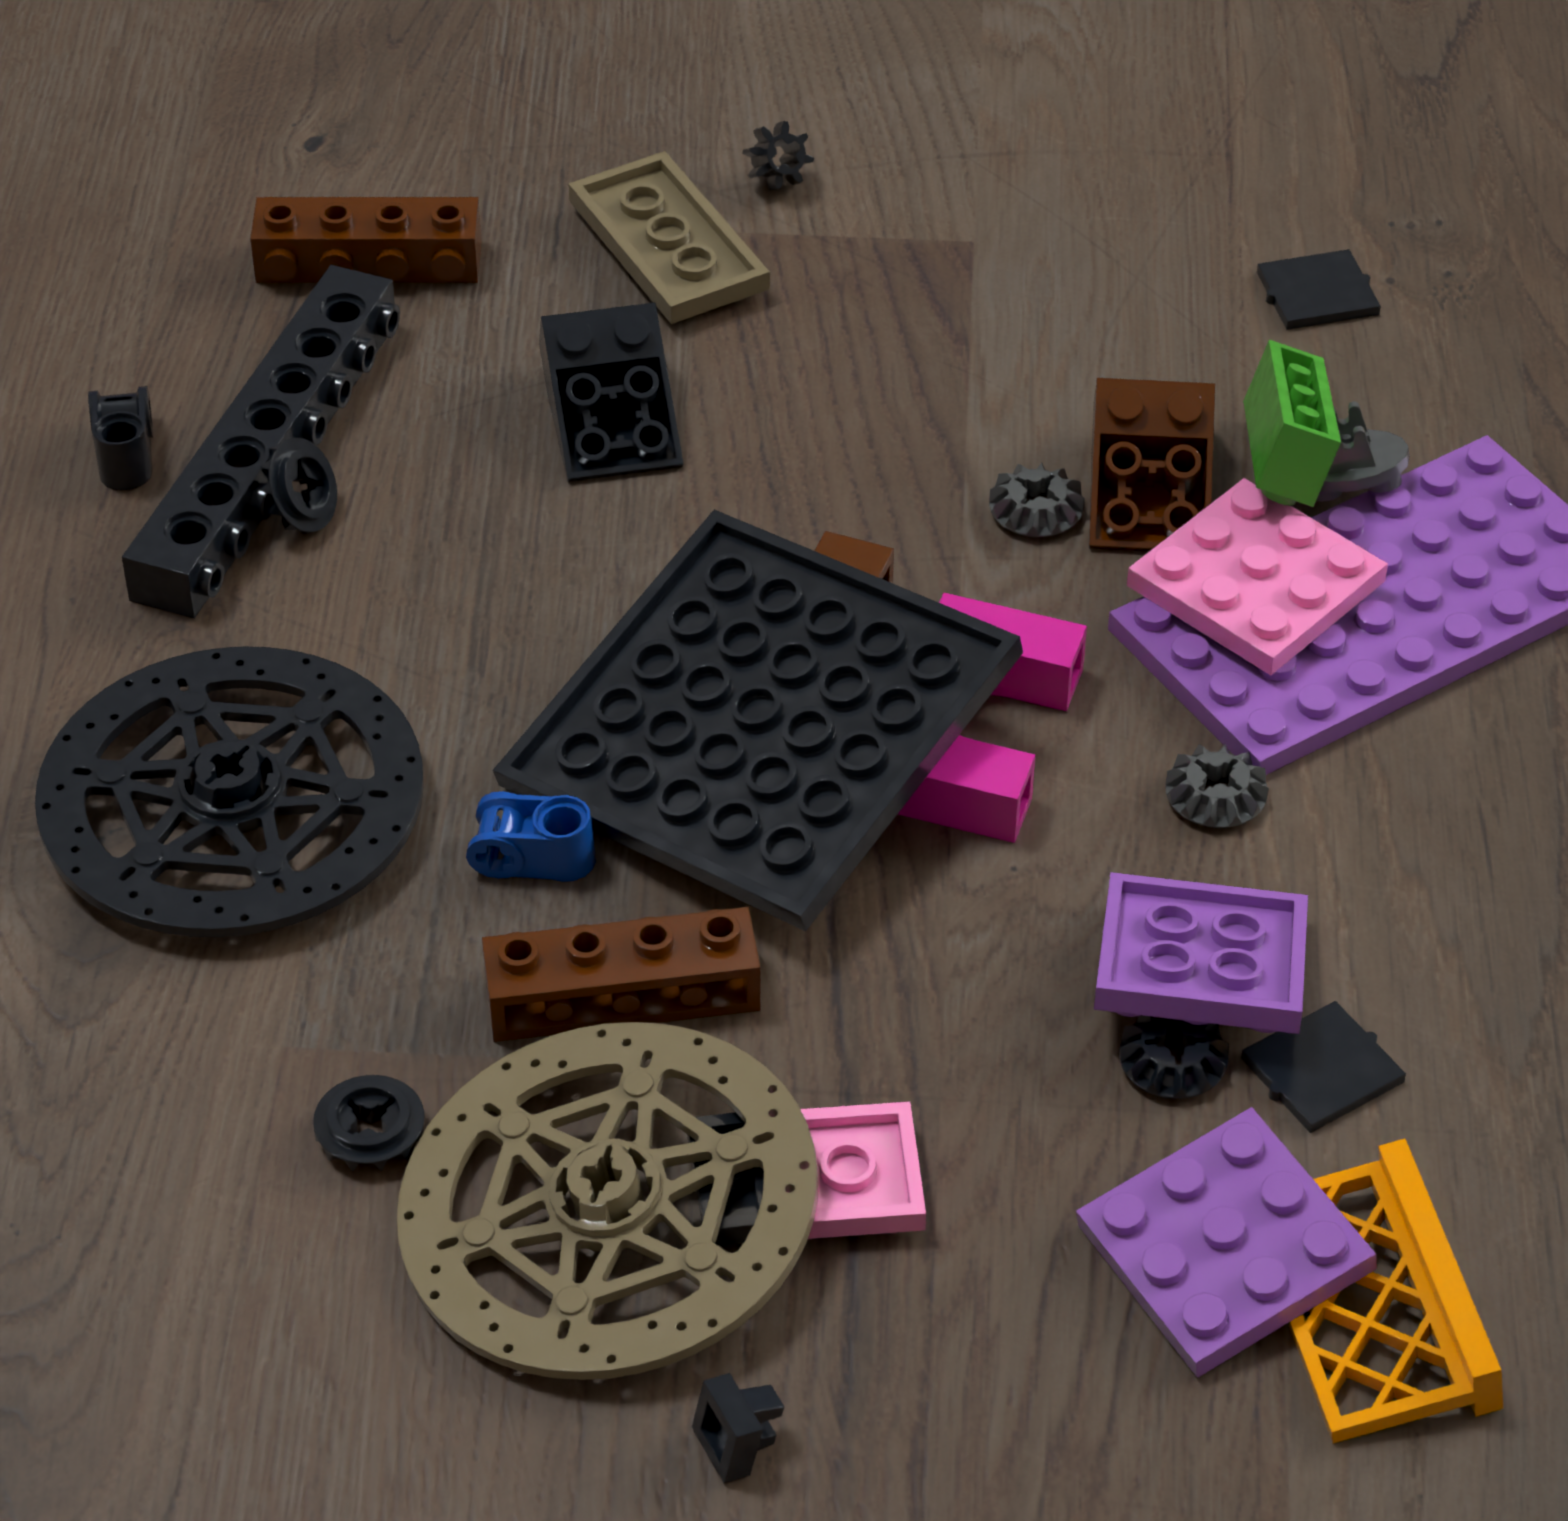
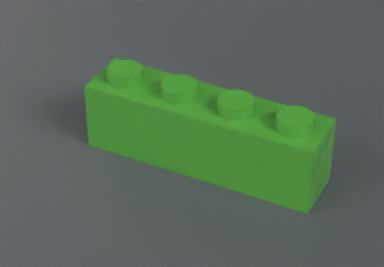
[1243,340,1341,507]

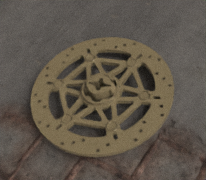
[397,1022,819,1380]

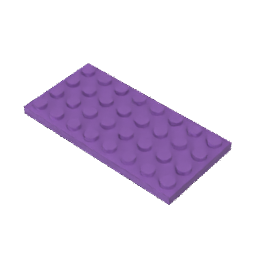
[1108,435,1568,775]

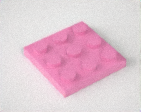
[1127,478,1388,675]

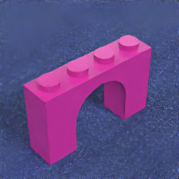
[898,593,1087,843]

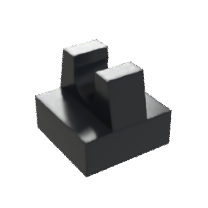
[692,1373,784,1483]

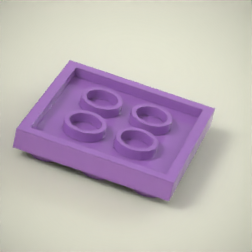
[1094,872,1308,1034]
[1076,1107,1377,1378]

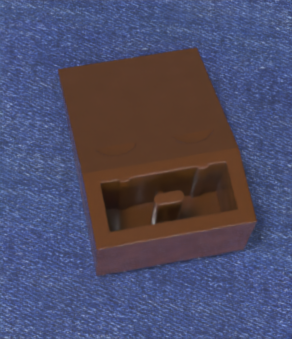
[1089,378,1215,551]

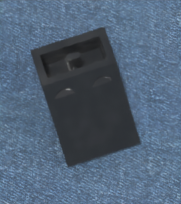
[539,302,684,482]

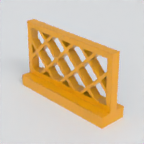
[1288,1138,1503,1444]

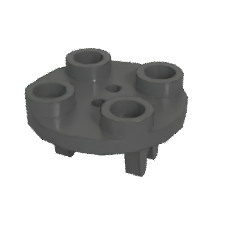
[1316,401,1410,502]

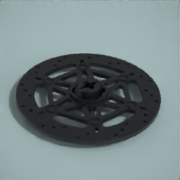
[35,646,424,937]

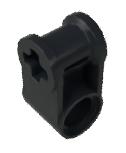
[88,386,153,490]

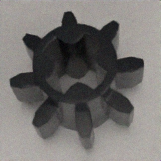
[742,121,814,191]

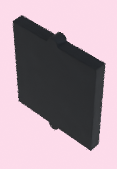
[1257,249,1381,330]
[1241,1001,1406,1133]

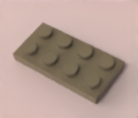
[568,151,770,324]

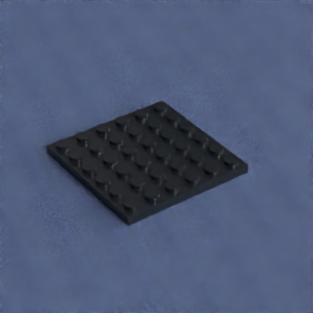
[493,509,1023,932]

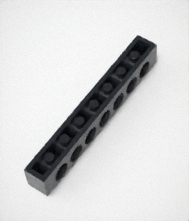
[122,265,400,619]

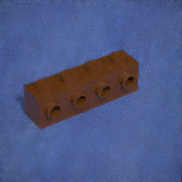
[250,197,482,283]
[482,907,761,1042]

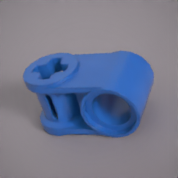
[466,791,596,882]

